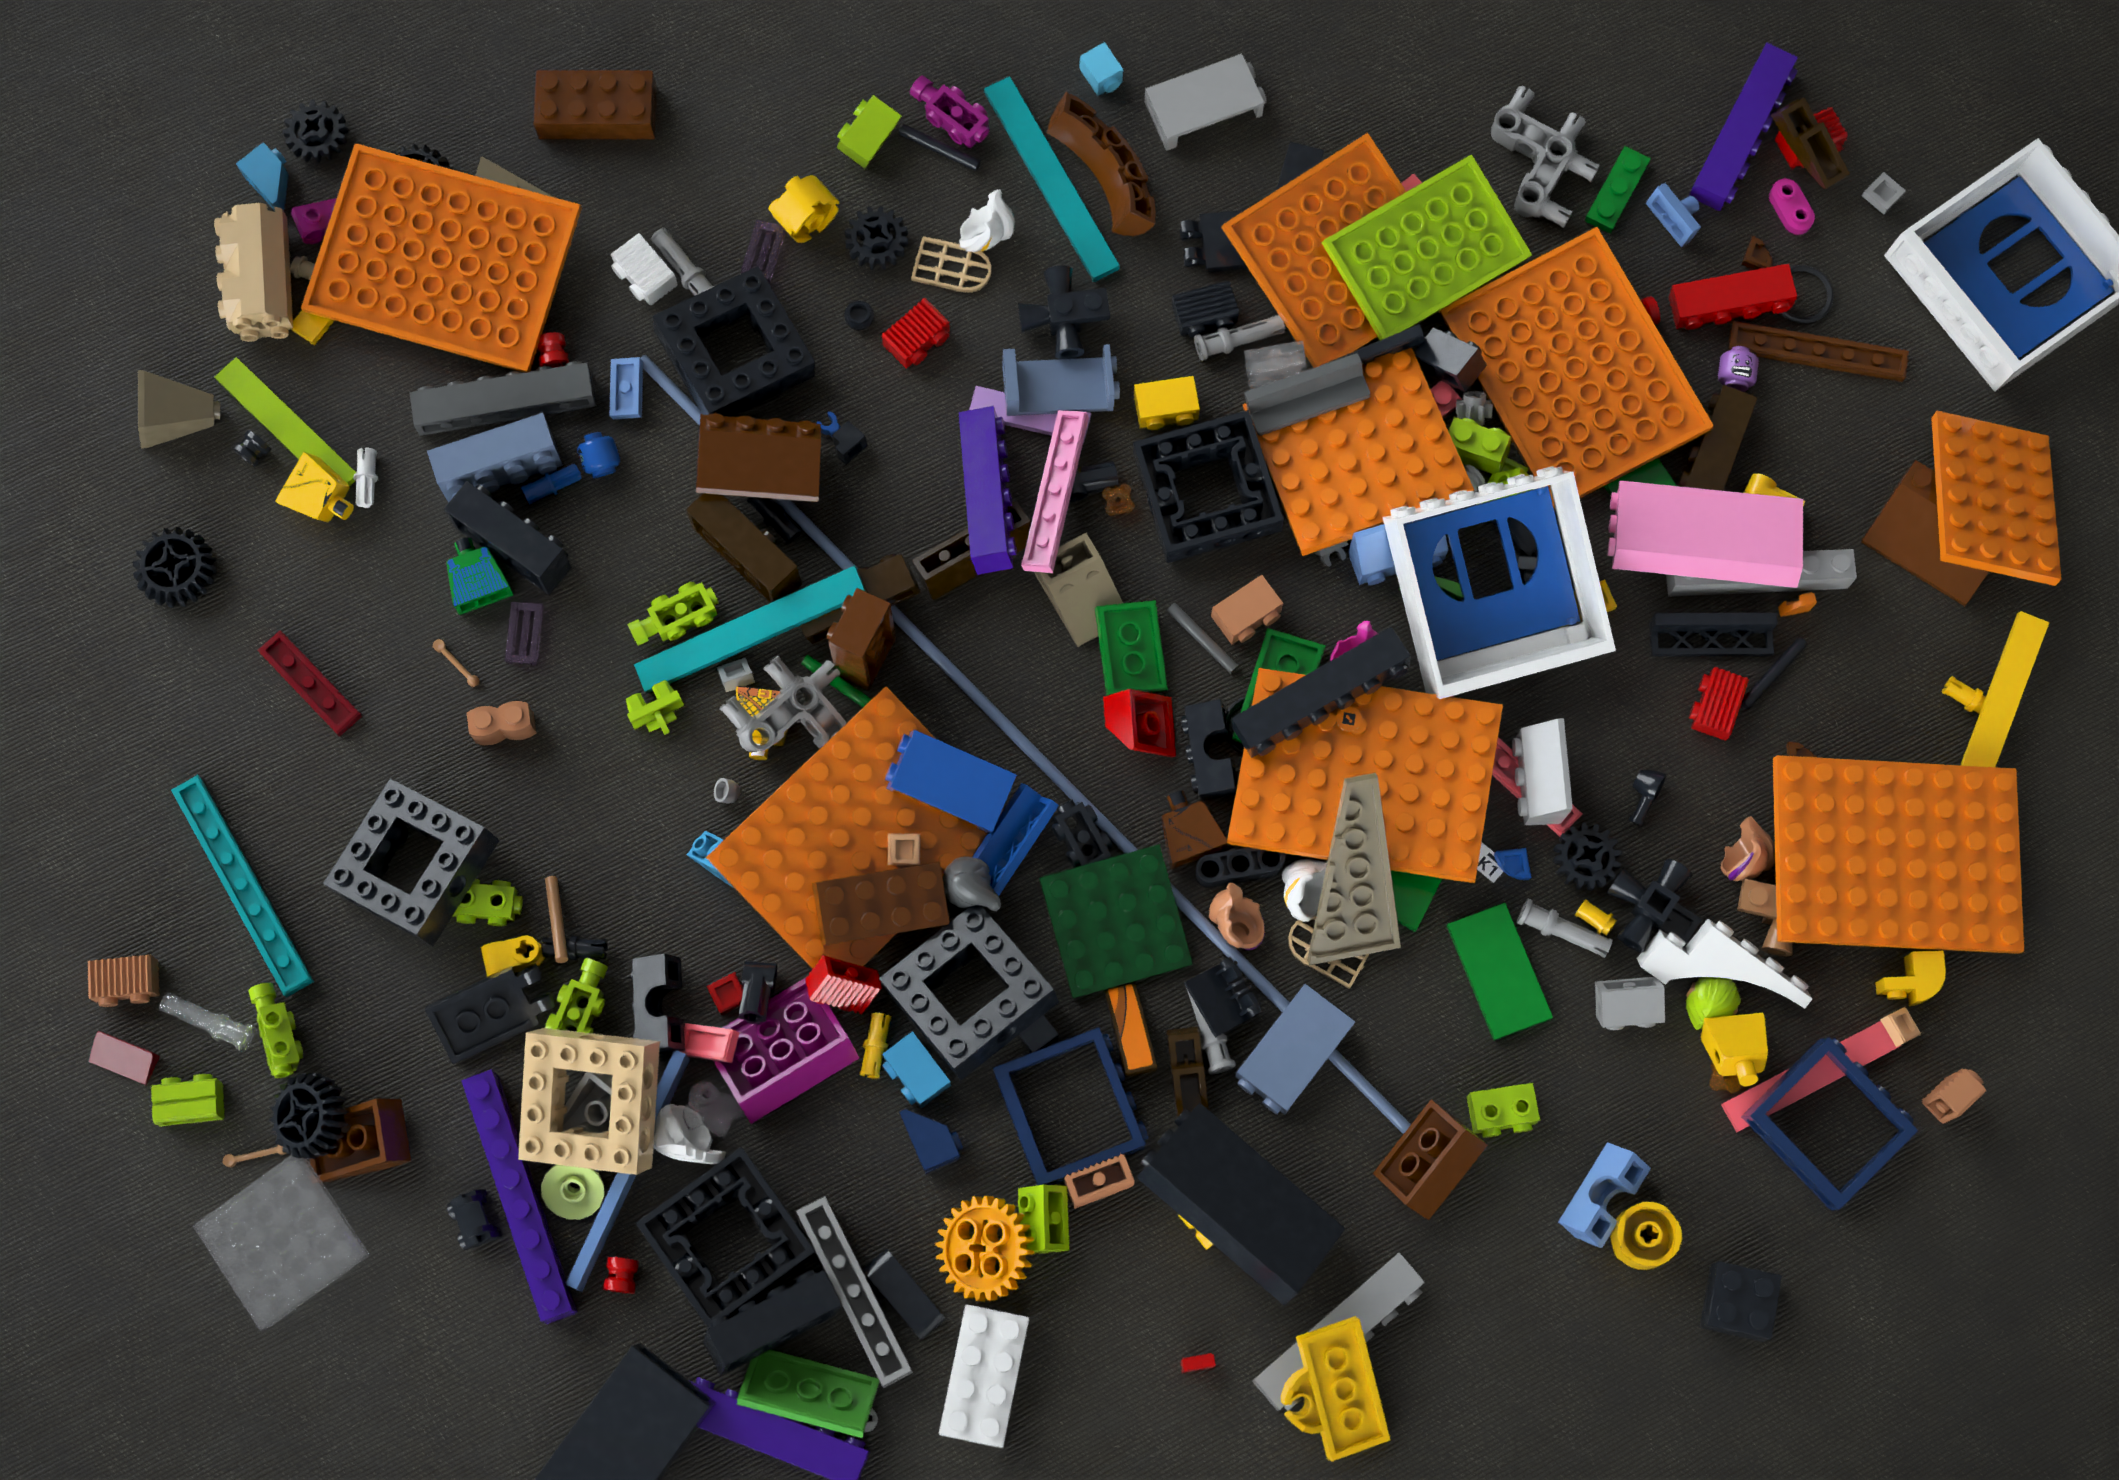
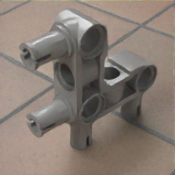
[1491,86,1600,228]
[719,656,847,753]

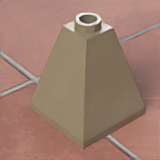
[138,370,220,448]

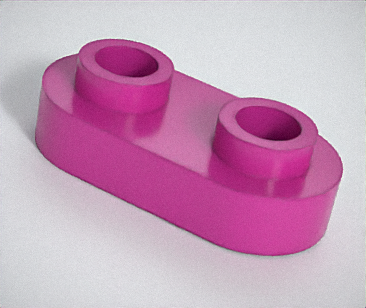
[1769,179,1815,235]

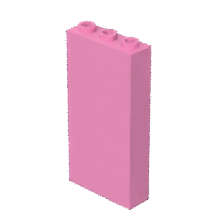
[1607,481,1803,588]

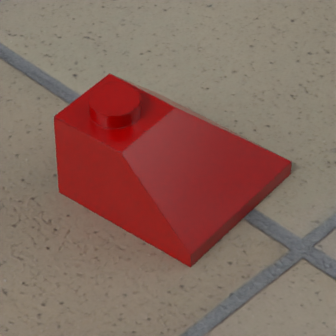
[1103,689,1176,757]

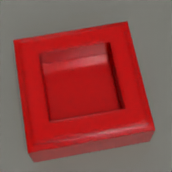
[706,972,743,1015]
[1180,1353,1216,1373]

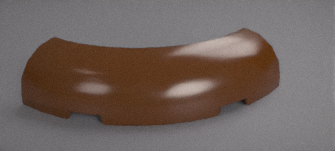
[1046,92,1156,236]

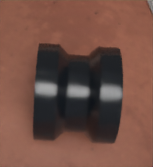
[232,430,271,467]

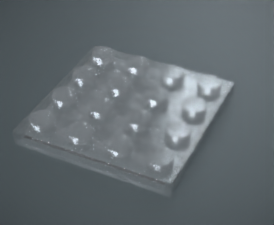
[193,1155,370,1331]

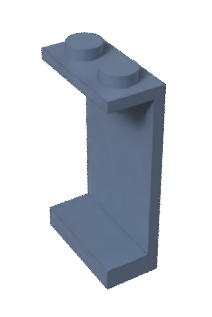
[1002,344,1120,416]
[1235,984,1355,1115]

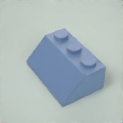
[1348,513,1448,585]

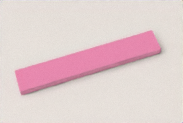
[1021,410,1089,573]

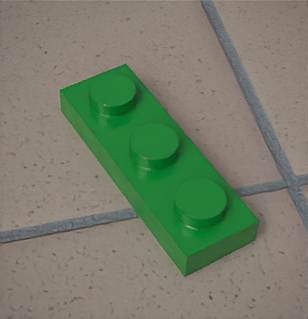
[1585,146,1651,234]

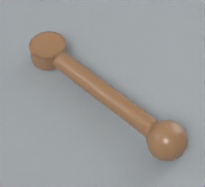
[433,639,479,687]
[223,1145,286,1167]

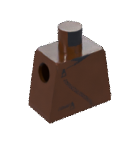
[1161,791,1227,869]

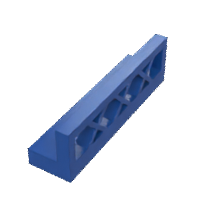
[972,783,1059,896]

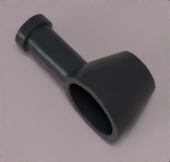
[1629,770,1666,827]

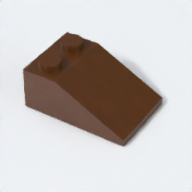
[309,1098,411,1184]

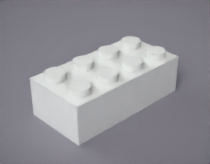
[939,1304,1029,1448]

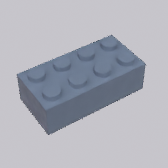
[427,413,563,503]

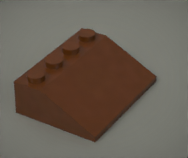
[696,413,821,502]
[1861,460,1989,606]

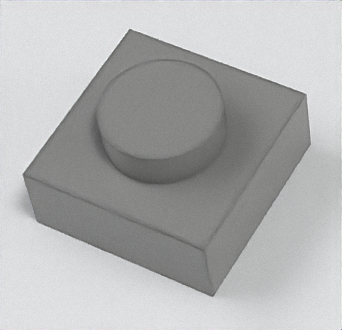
[1862,172,1906,214]
[717,658,755,692]

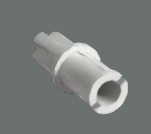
[354,448,378,508]

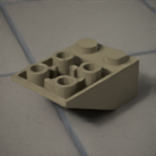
[1034,533,1123,647]

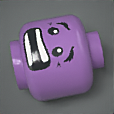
[1718,346,1759,392]

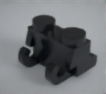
[447,1189,503,1250]

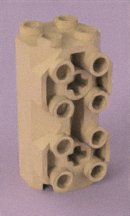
[214,203,293,342]

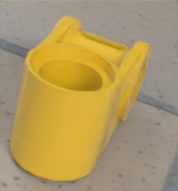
[481,935,545,977]

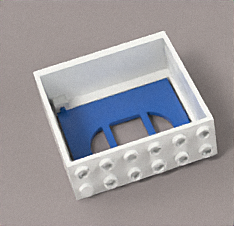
[1884,138,2119,392]
[1383,466,1616,699]

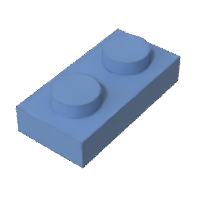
[610,357,643,419]

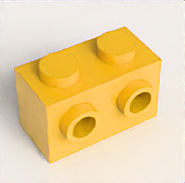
[1134,376,1200,430]

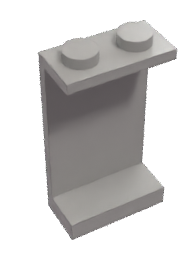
[1145,54,1267,151]

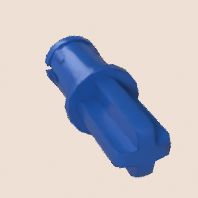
[521,464,582,505]

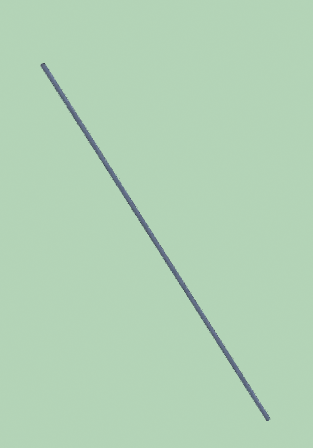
[641,355,1411,1134]

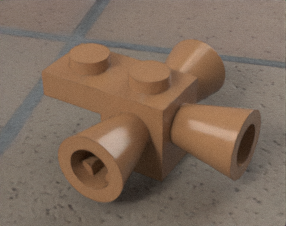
[1737,879,1793,956]

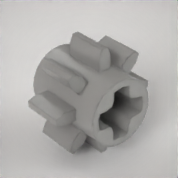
[1456,391,1493,426]

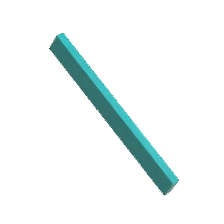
[984,76,1119,282]
[634,565,867,694]
[171,775,314,998]

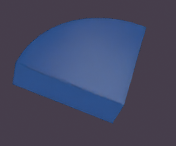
[1494,848,1531,880]

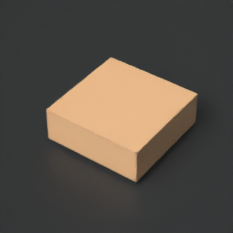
[888,834,920,865]
[1880,1007,1921,1047]

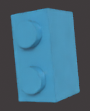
[882,1031,951,1108]

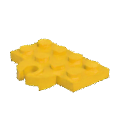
[1281,1316,1390,1462]

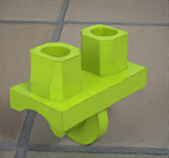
[626,680,684,735]

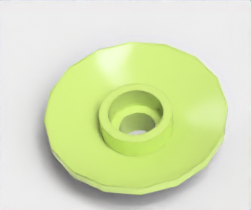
[541,1164,605,1220]

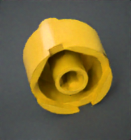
[769,175,840,243]
[1611,1202,1682,1270]

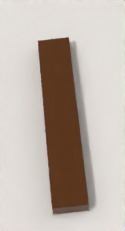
[1727,321,1909,382]

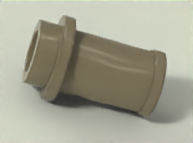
[290,256,315,281]

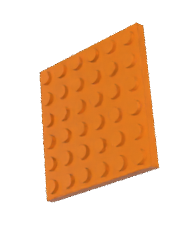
[1221,133,1406,368]
[1243,348,1474,556]

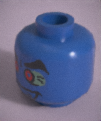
[577,432,620,478]

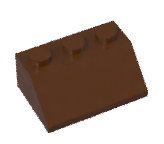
[1373,1099,1488,1220]

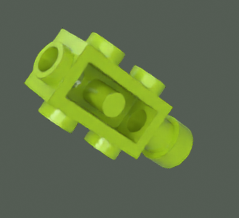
[627,582,719,646]
[453,879,523,926]
[545,958,608,1034]
[248,983,303,1078]

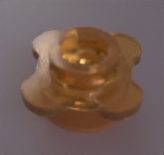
[1102,483,1135,516]
[1709,1062,1741,1093]

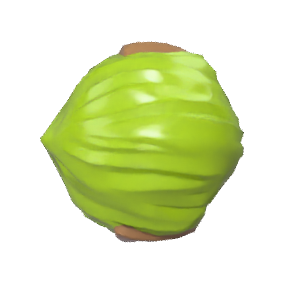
[1686,977,1741,1030]

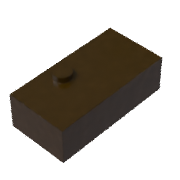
[686,493,802,603]

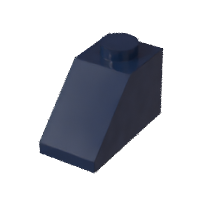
[900,1109,963,1174]

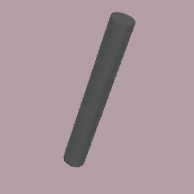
[1167,603,1239,674]

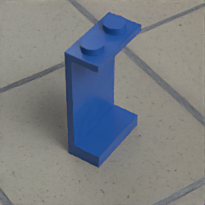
[885,730,1017,833]

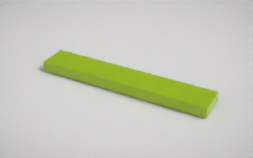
[214,357,356,486]

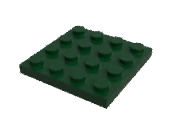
[1039,844,1193,998]

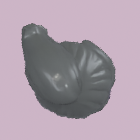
[942,856,1001,911]

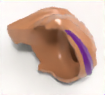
[1721,816,1775,881]
[1209,883,1265,951]

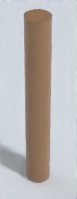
[545,876,568,963]

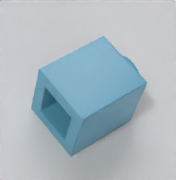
[1080,42,1123,96]

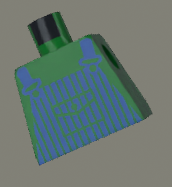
[446,538,514,615]

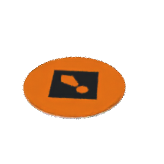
[1336,706,1362,731]

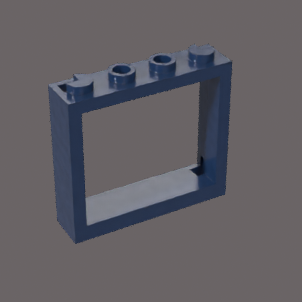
[993,1027,1149,1186]
[1741,1037,1918,1210]

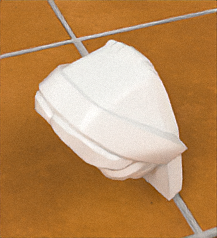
[653,1104,726,1164]

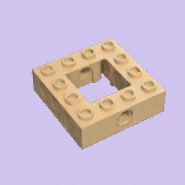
[518,1028,660,1175]

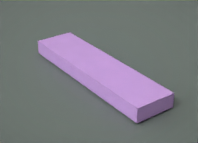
[969,386,1091,443]

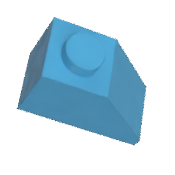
[236,142,289,211]

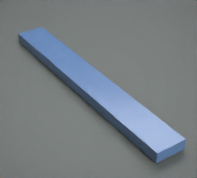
[566,1050,690,1292]

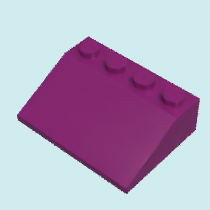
[713,978,860,1124]

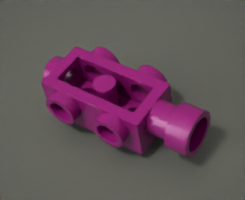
[909,75,989,149]

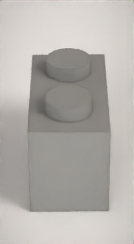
[1595,977,1665,1030]

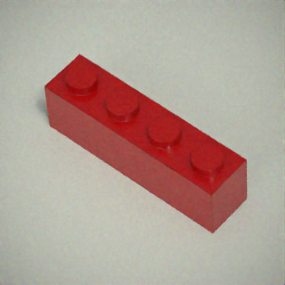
[1668,264,1797,330]

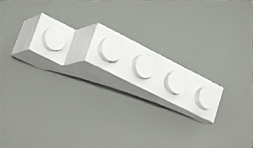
[1637,919,1812,1009]

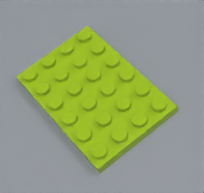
[1322,154,1532,340]

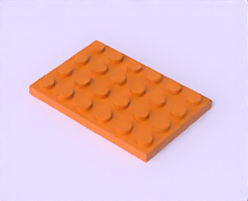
[1932,411,2062,586]

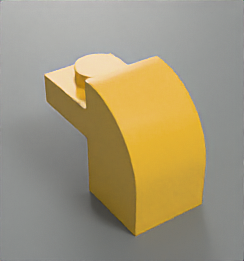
[1876,951,1946,1006]

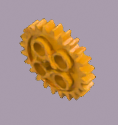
[935,1196,1034,1301]

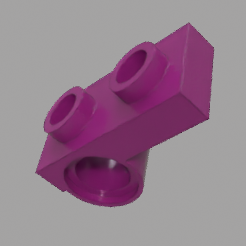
[291,198,337,244]

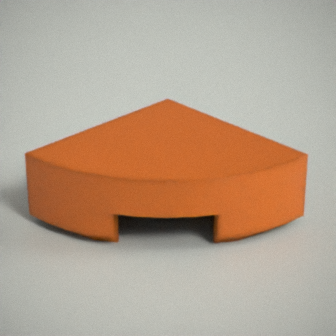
[1778,592,1817,617]

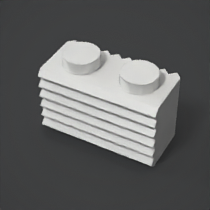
[611,233,678,305]

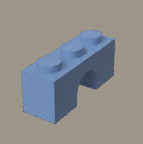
[1558,1142,1651,1249]

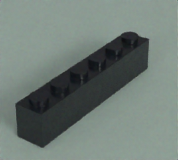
[1232,627,1411,758]

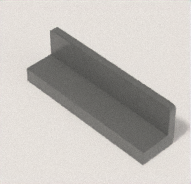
[1244,353,1371,436]

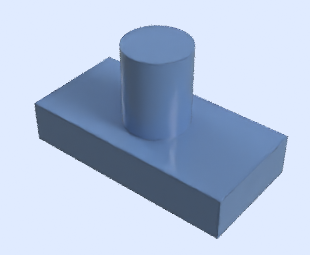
[1646,183,1701,247]

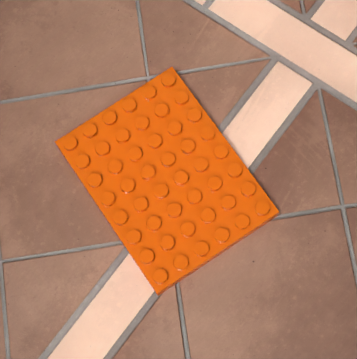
[301,143,582,373]
[1439,227,1714,512]
[1227,668,1503,884]
[705,686,1003,969]
[1773,755,2024,954]

